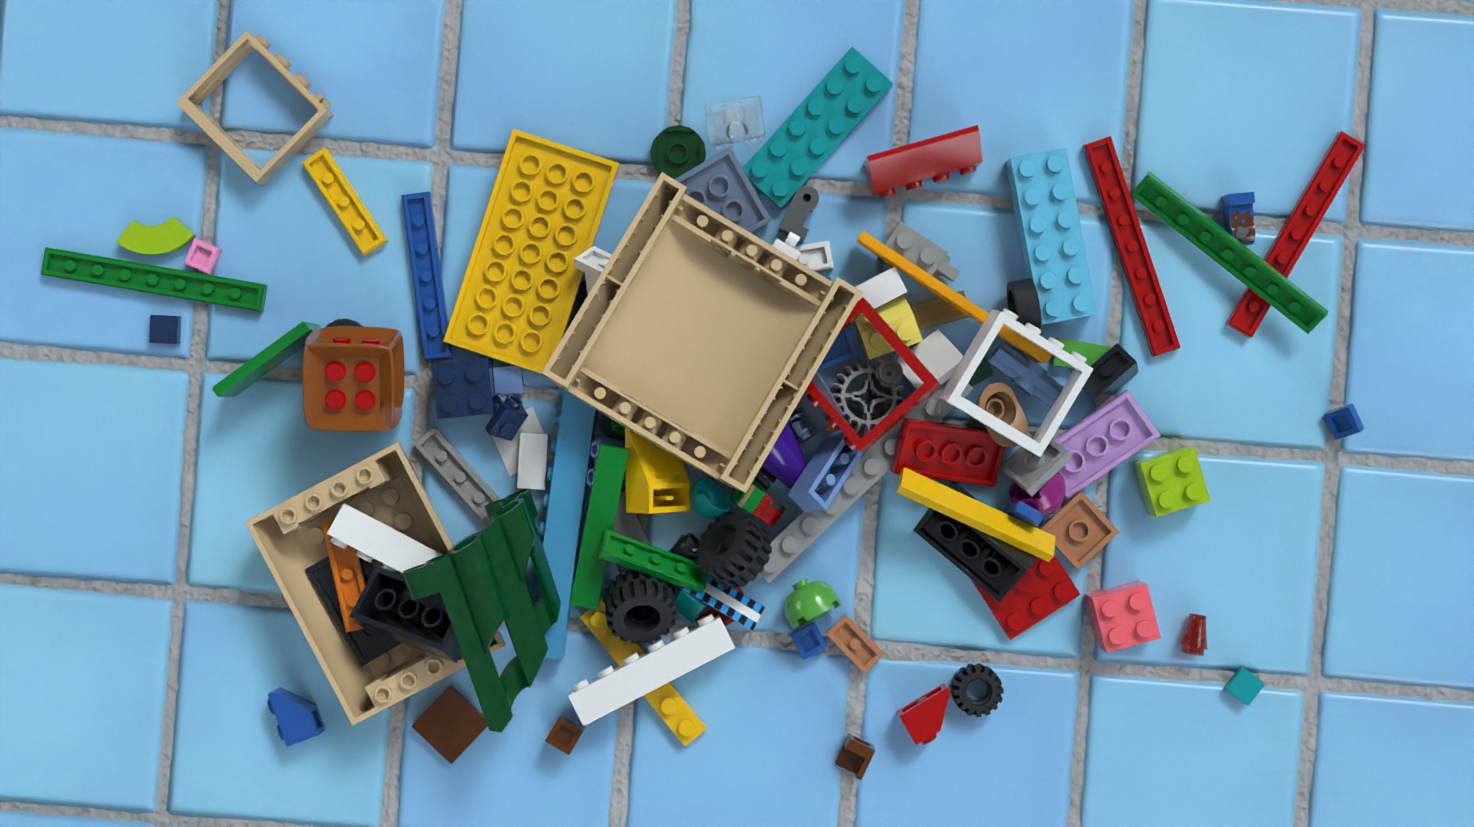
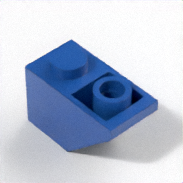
[267,687,325,747]

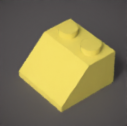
[853,294,923,360]

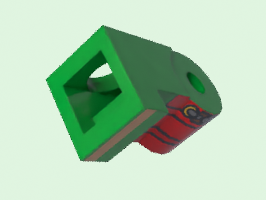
[729,483,786,527]

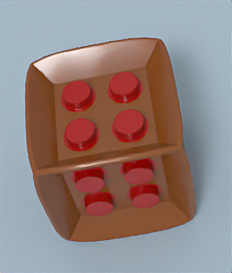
[302,326,405,432]

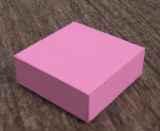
[184,238,223,275]

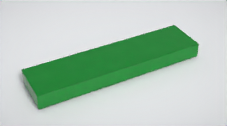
[598,529,707,594]

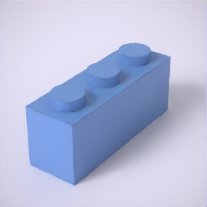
[788,430,863,513]

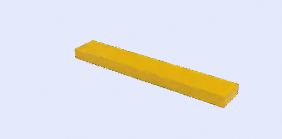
[896,467,1056,562]

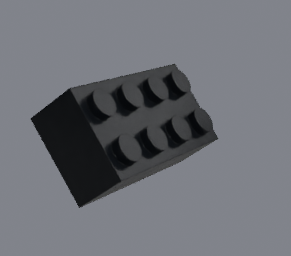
[349,566,462,663]

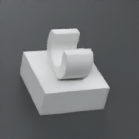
[772,232,801,260]

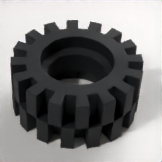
[951,663,1004,717]

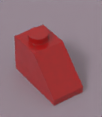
[896,683,950,745]

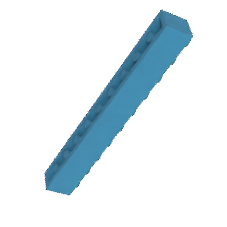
[532,386,597,660]

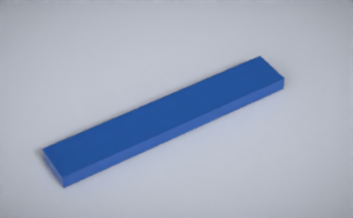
[401,191,453,361]

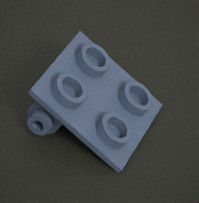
[788,371,844,444]

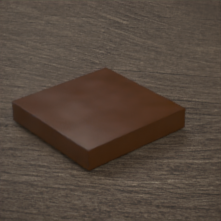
[411,685,488,764]

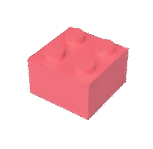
[1085,580,1161,653]

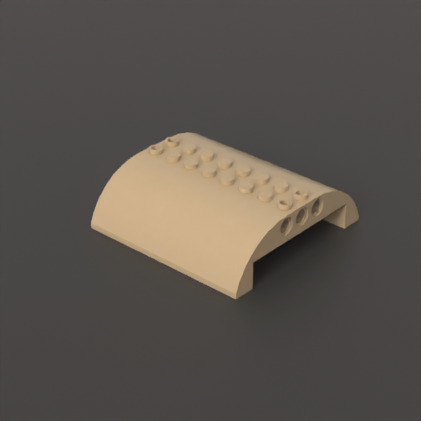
[542,173,862,493]

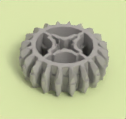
[831,360,905,436]

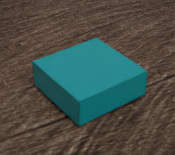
[1224,666,1265,706]

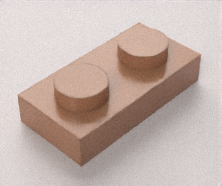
[825,613,885,674]

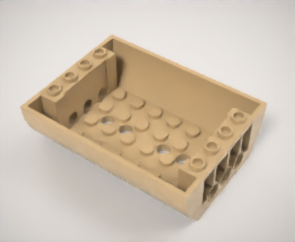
[245,442,506,726]

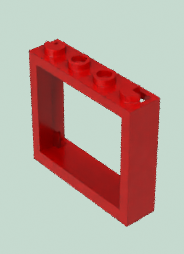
[806,297,941,453]

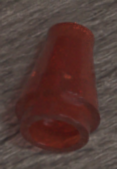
[1179,614,1208,656]

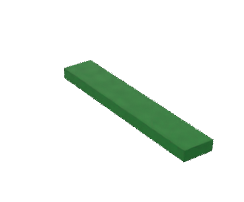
[570,443,630,610]

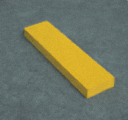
[302,147,388,256]

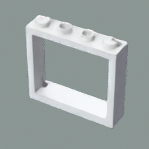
[939,308,1093,457]

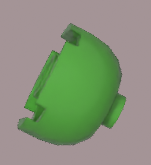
[785,578,842,630]

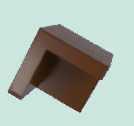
[545,715,586,755]
[835,733,875,780]

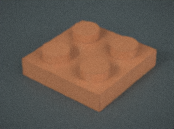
[1039,491,1119,570]

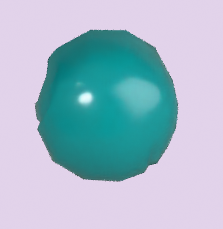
[690,478,732,519]

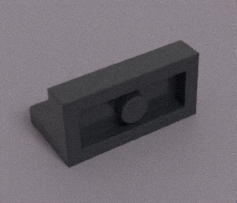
[1082,343,1138,408]

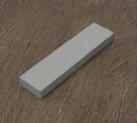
[413,426,501,526]

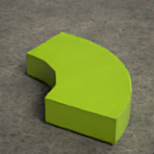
[116,217,197,255]

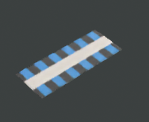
[680,575,765,631]

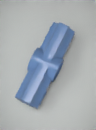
[987,342,1064,408]

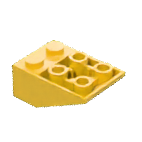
[625,427,690,514]

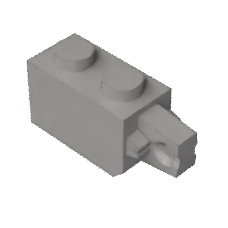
[884,221,960,282]

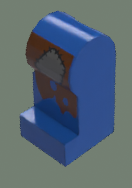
[1221,192,1255,245]

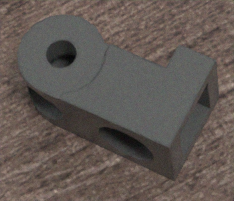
[778,185,819,243]

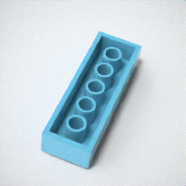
[1005,147,1097,325]

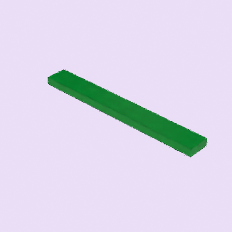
[1130,171,1328,334]
[41,247,268,312]

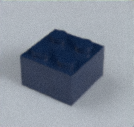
[432,357,498,419]

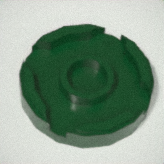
[650,125,706,179]

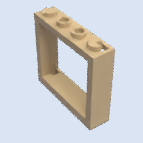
[176,31,334,186]

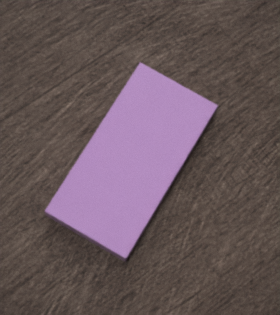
[1054,390,1161,499]

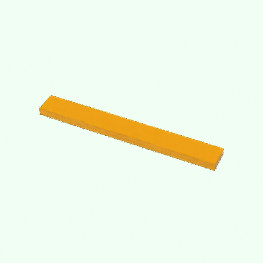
[856,231,1052,364]

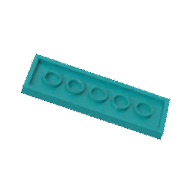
[742,46,894,209]

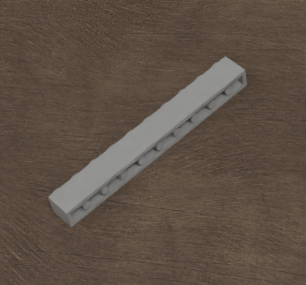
[760,379,974,583]

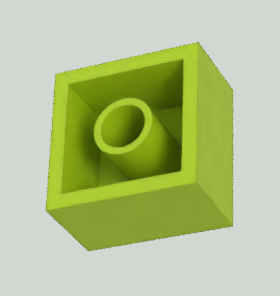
[1133,446,1211,517]

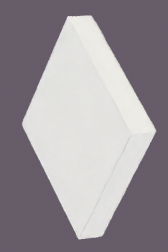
[894,329,963,390]

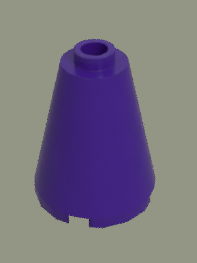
[761,421,808,489]

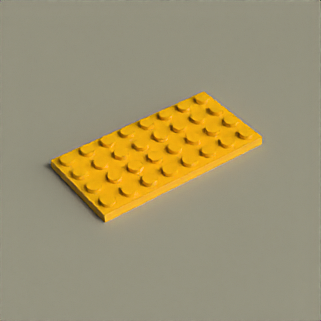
[443,129,620,374]

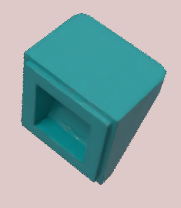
[675,589,708,624]

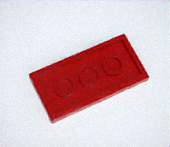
[890,418,1005,487]

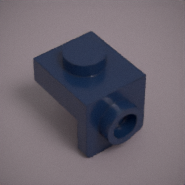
[485,393,528,441]

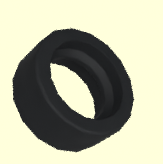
[1007,278,1042,329]

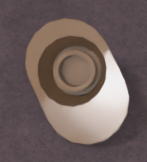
[976,382,1028,448]

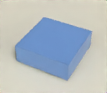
[493,366,524,395]

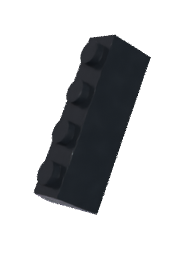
[913,482,1038,603]

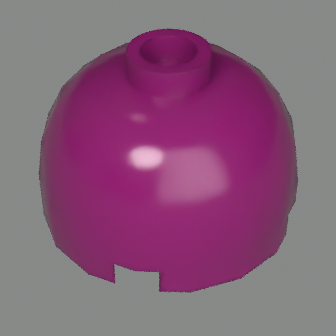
[1009,471,1066,516]

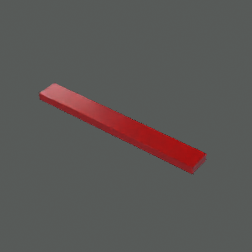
[1225,131,1365,338]
[1082,136,1181,357]

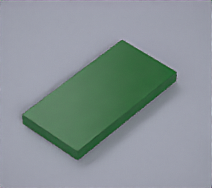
[212,321,321,397]

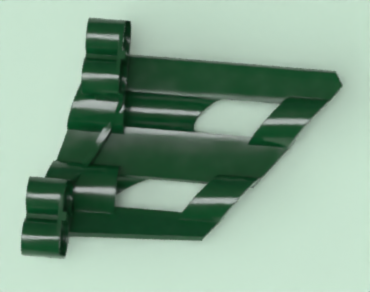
[402,489,561,733]

